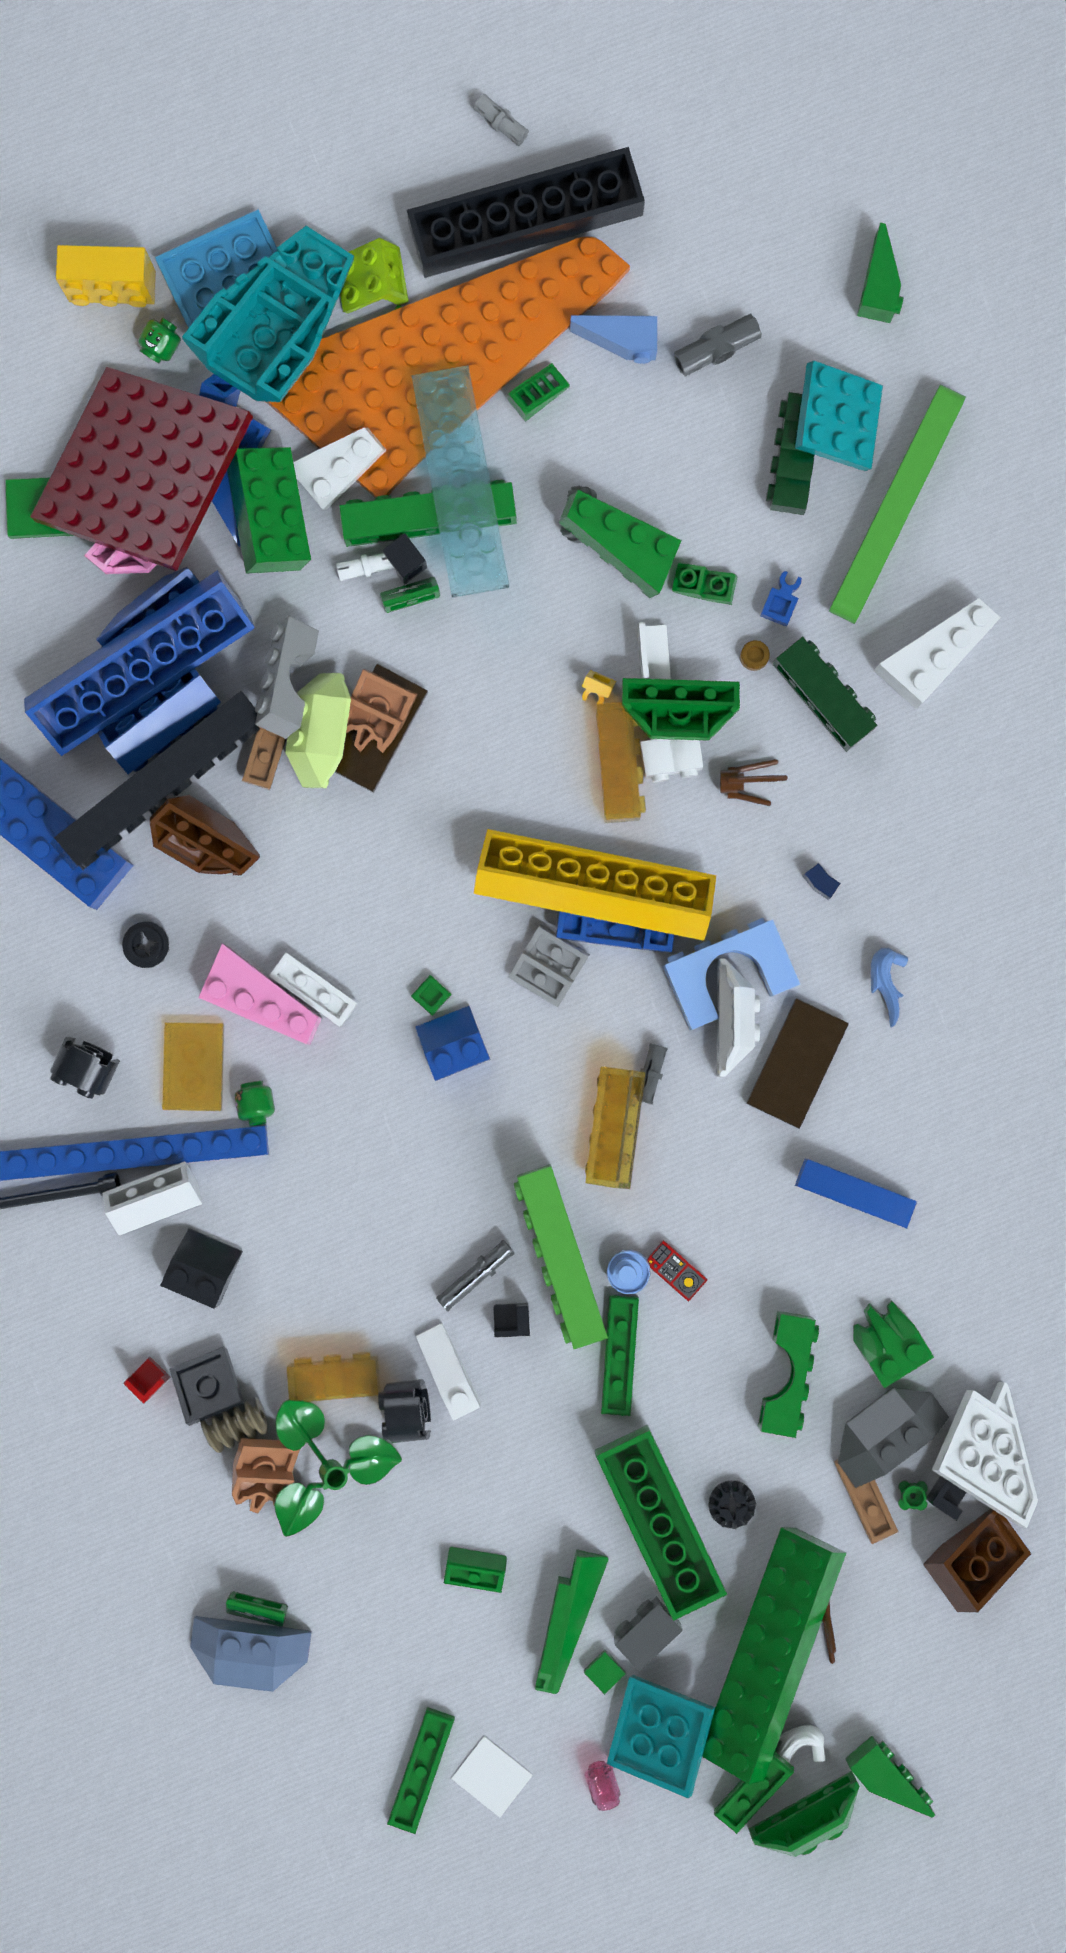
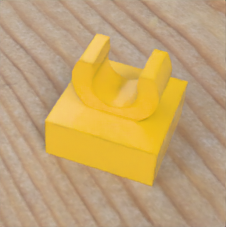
[582,670,617,707]

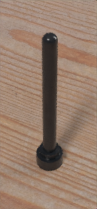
[0,1173,121,1209]

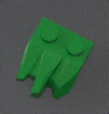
[853,1300,934,1388]

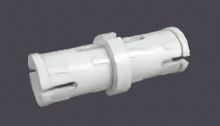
[336,553,395,582]

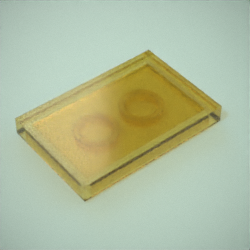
[162,1023,224,1111]

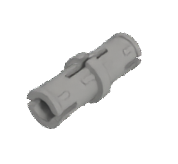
[474,94,529,146]

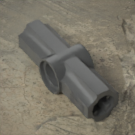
[674,313,762,377]

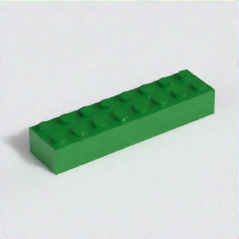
[702,1527,846,1784]

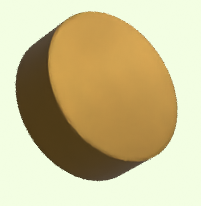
[740,640,770,671]

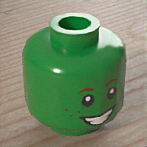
[137,317,181,364]

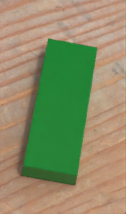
[714,1752,794,1834]

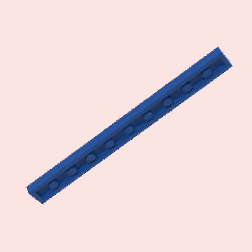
[0,1125,269,1181]

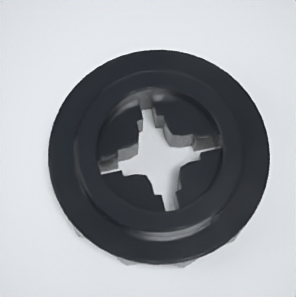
[122,922,169,968]
[708,1481,756,1529]

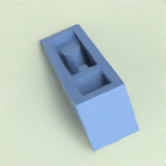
[570,315,657,364]

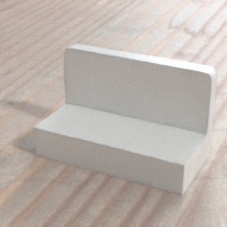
[637,622,671,679]

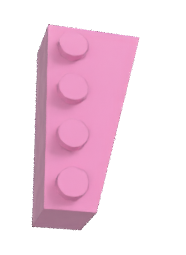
[198,944,322,1045]

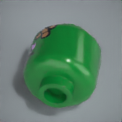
[235,1081,275,1126]

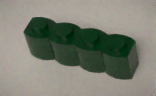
[766,392,815,515]

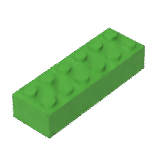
[513,1164,608,1350]

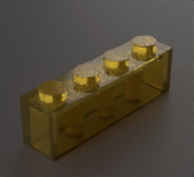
[596,702,646,824]
[585,1066,646,1189]

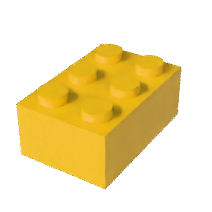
[56,245,156,307]

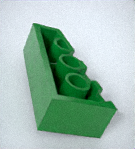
[558,490,682,598]

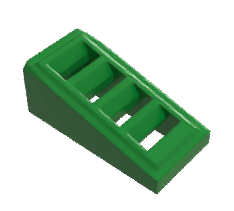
[507,363,570,422]

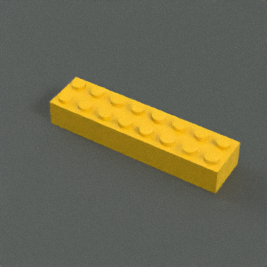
[473,829,717,941]

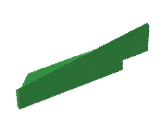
[535,1549,609,1694]

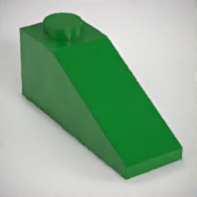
[857,223,904,323]

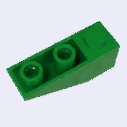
[845,1736,935,1818]

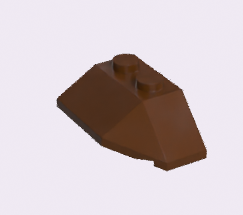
[149,795,260,876]

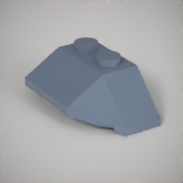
[190,1616,312,1692]

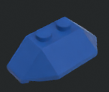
[96,567,200,646]

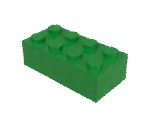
[227,447,311,574]

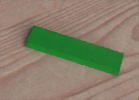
[601,1295,639,1416]
[387,1707,455,1834]

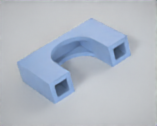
[663,918,800,1030]

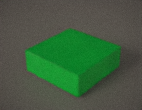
[411,975,452,1016]
[584,1650,626,1695]

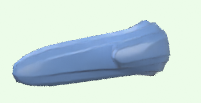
[871,948,908,1028]

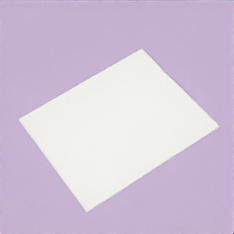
[451,1736,533,1817]

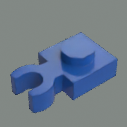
[760,571,802,627]

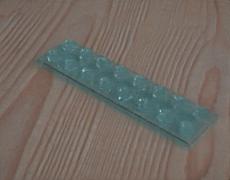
[411,366,509,598]

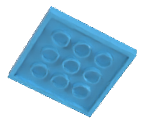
[155,209,277,328]

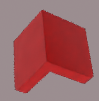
[123,1357,171,1404]

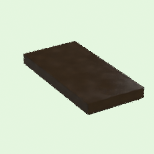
[335,664,428,793]
[746,998,849,1129]

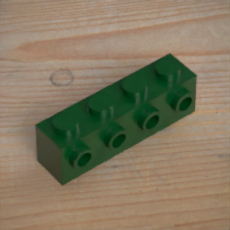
[772,636,878,752]

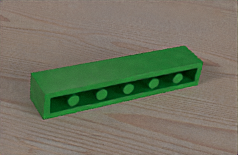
[339,480,517,547]

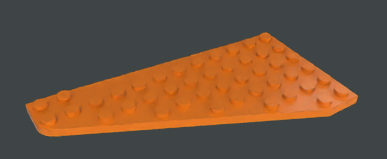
[266,237,630,497]

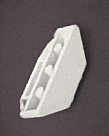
[717,959,760,1077]

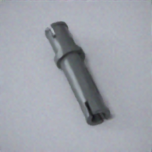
[436,1240,515,1312]

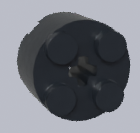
[50,1037,120,1099]
[378,1379,431,1443]

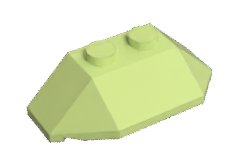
[285,673,351,788]

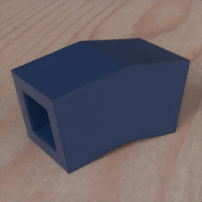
[802,863,841,900]

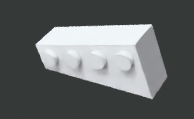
[874,598,1001,709]

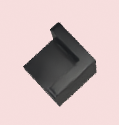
[383,533,427,585]
[493,1303,530,1337]
[927,1475,967,1521]

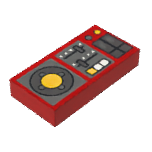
[647,1240,708,1302]

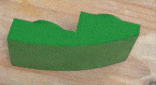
[672,563,738,605]

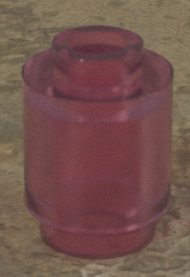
[584,1761,621,1811]

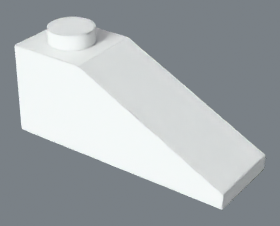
[416,1323,481,1421]

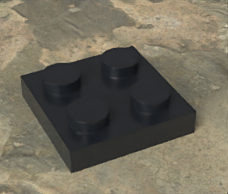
[169,1347,244,1426]

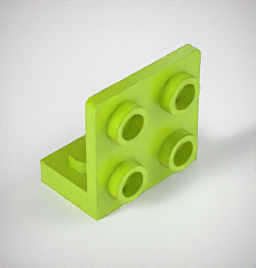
[340,238,409,314]

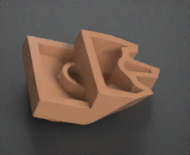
[346,669,417,753]
[232,1438,300,1514]

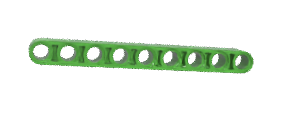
[828,384,966,624]

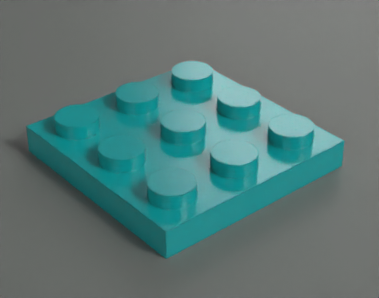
[795,360,883,471]
[607,1675,715,1798]

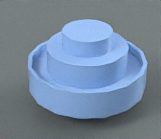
[607,1250,651,1294]

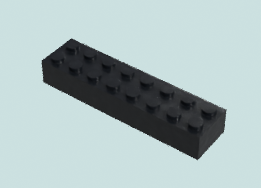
[407,147,645,278]
[50,691,261,871]

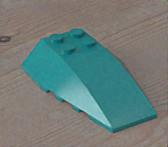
[182,226,354,402]

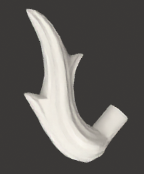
[777,1725,825,1762]

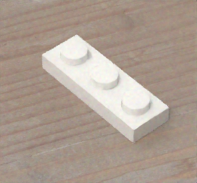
[269,953,358,1027]

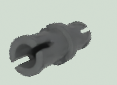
[634,1043,668,1105]

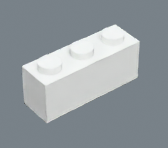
[102,1161,202,1235]

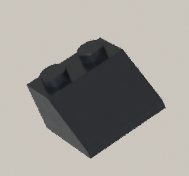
[160,1228,243,1309]

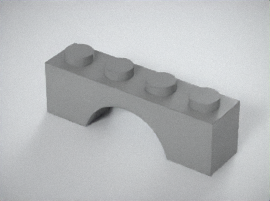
[255,616,319,739]

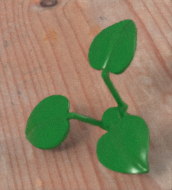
[274,1400,402,1537]

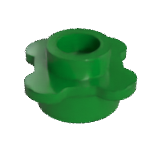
[898,1480,928,1511]

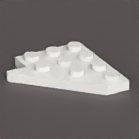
[932,1382,1038,1528]

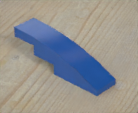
[794,1158,917,1229]

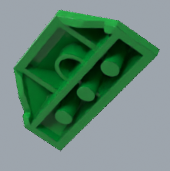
[622,678,740,741]
[748,1771,860,1857]

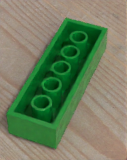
[595,1424,727,1621]

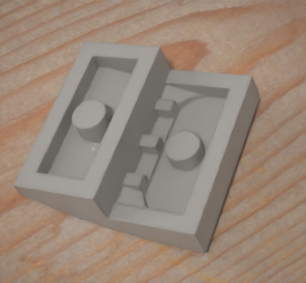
[508,924,590,1007]

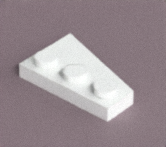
[294,427,386,510]

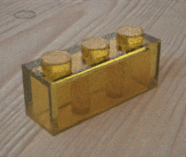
[287,1352,380,1402]

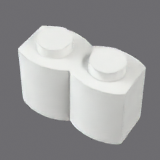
[640,739,703,783]

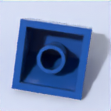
[415,1006,491,1081]

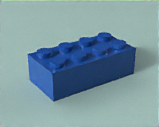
[98,668,221,774]

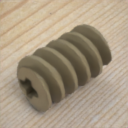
[200,1397,268,1453]

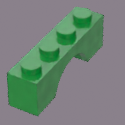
[758,1311,819,1438]

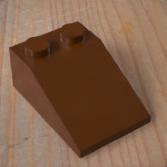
[923,1509,1031,1613]

